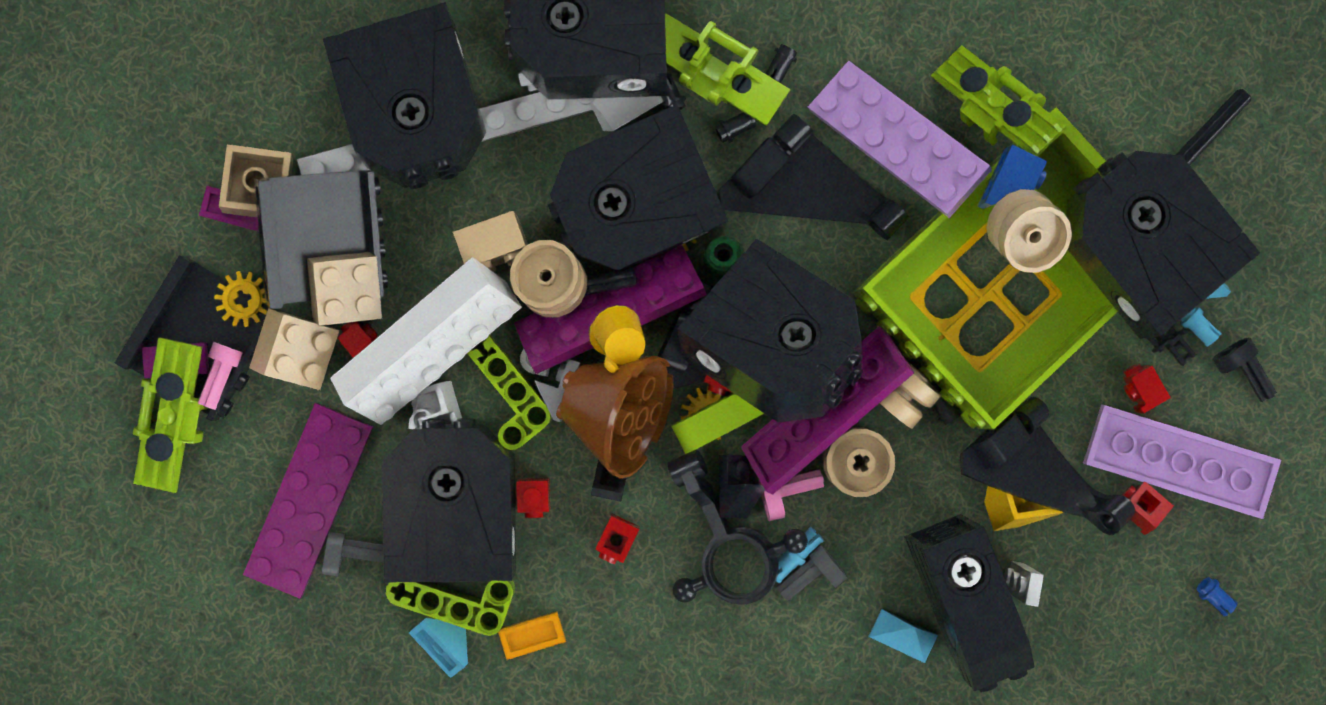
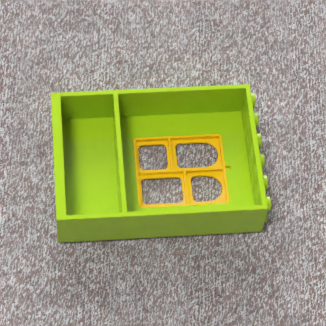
[852,107,1118,429]

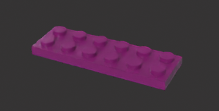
[514,245,707,374]
[741,326,914,495]
[243,403,374,599]

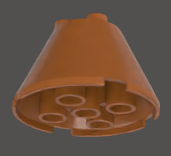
[556,356,674,478]

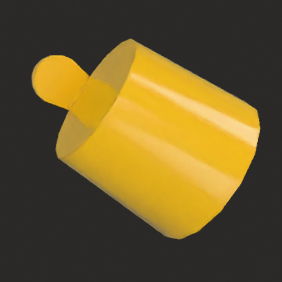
[589,305,646,373]

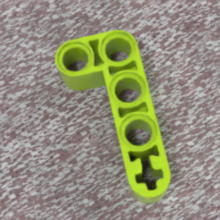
[467,334,552,450]
[671,393,764,454]
[386,580,515,636]

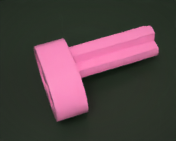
[198,342,243,410]
[759,469,824,522]

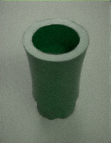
[703,236,745,279]

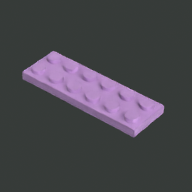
[808,61,992,218]
[1083,405,1281,519]

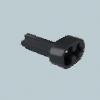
[1212,337,1277,402]

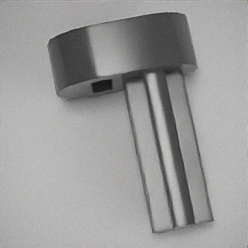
[322,532,385,577]
[776,545,848,601]

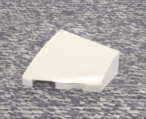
[590,95,663,131]
[408,381,462,430]

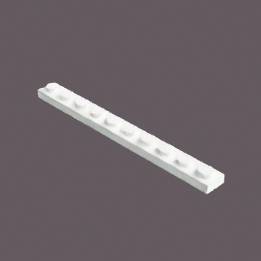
[297,92,593,175]

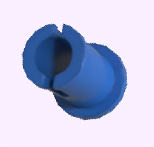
[1197,577,1238,616]

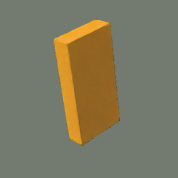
[498,611,566,660]

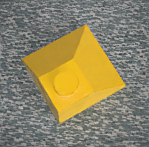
[984,486,1063,531]

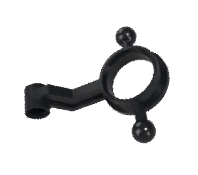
[667,449,808,605]

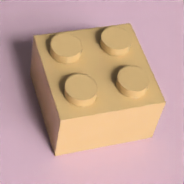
[219,144,293,217]
[453,211,528,272]
[307,252,382,326]
[249,308,339,390]

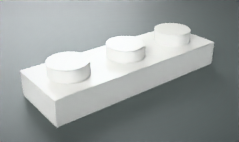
[1004,561,1044,607]

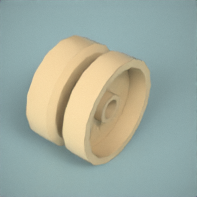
[986,189,1072,273]
[510,240,587,317]
[880,361,942,429]
[823,427,895,497]

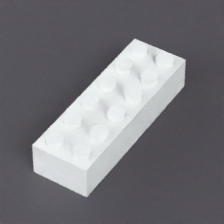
[330,257,522,425]

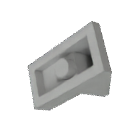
[534,359,582,422]

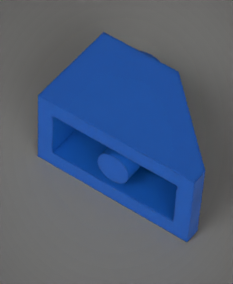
[978,144,1047,209]

